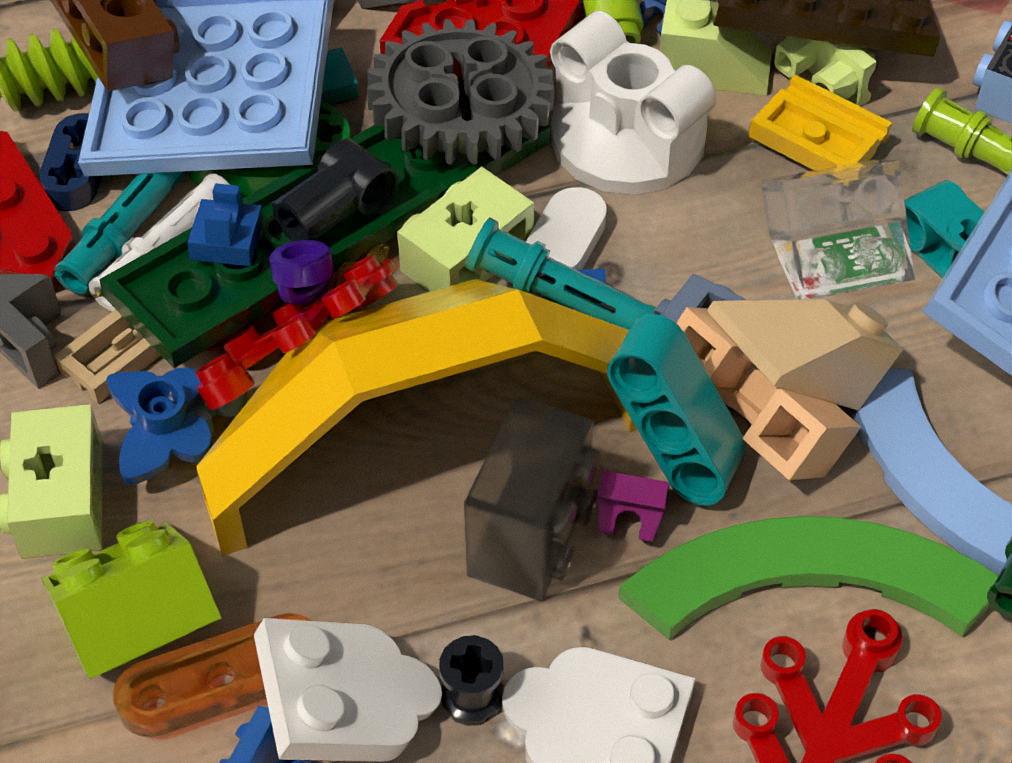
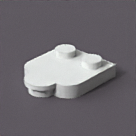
[254,618,442,762]
[502,647,695,763]

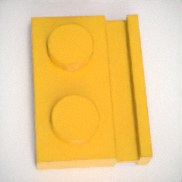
[749,75,893,187]

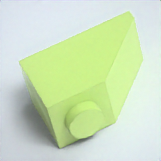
[660,0,772,96]

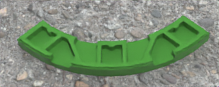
[618,516,998,640]

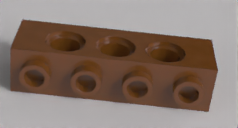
[50,0,180,92]

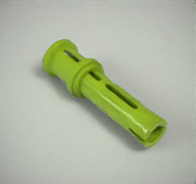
[912,87,1012,174]

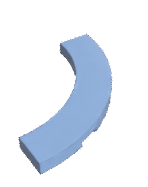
[850,369,1012,575]

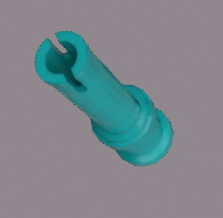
[465,217,656,330]

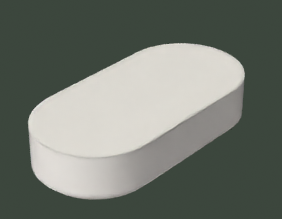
[526,187,607,275]

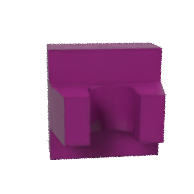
[597,470,670,542]

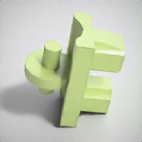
[774,36,877,107]

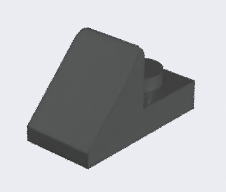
[0,274,61,389]

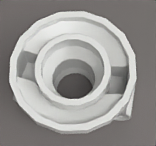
[550,11,717,195]

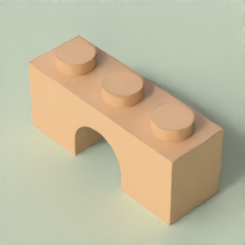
[677,307,861,481]

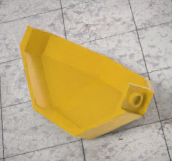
[196,279,638,556]

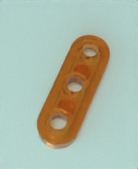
[113,613,311,737]

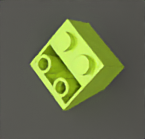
[41,520,221,680]

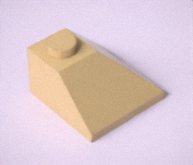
[707,299,903,410]

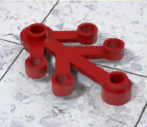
[195,255,398,410]
[733,609,942,763]

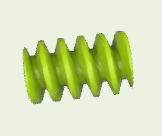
[0,28,98,112]

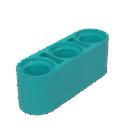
[607,314,746,505]

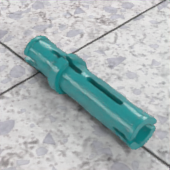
[54,171,186,294]

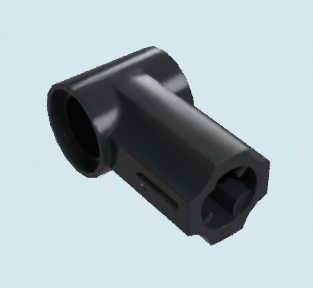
[272,139,398,242]

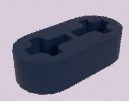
[39,113,102,212]

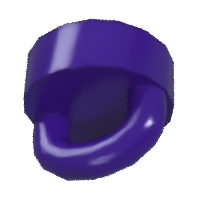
[269,240,334,306]

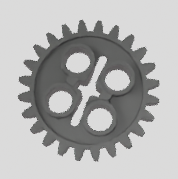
[367,19,554,164]

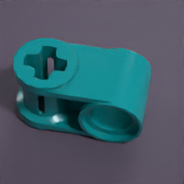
[891,180,984,279]

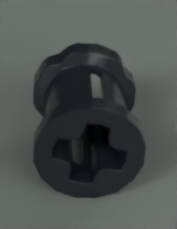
[439,635,504,726]

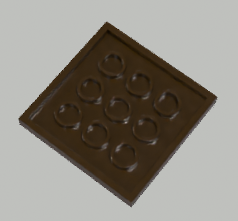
[710,0,941,57]

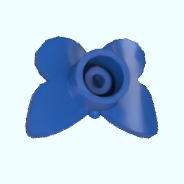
[106,367,212,485]

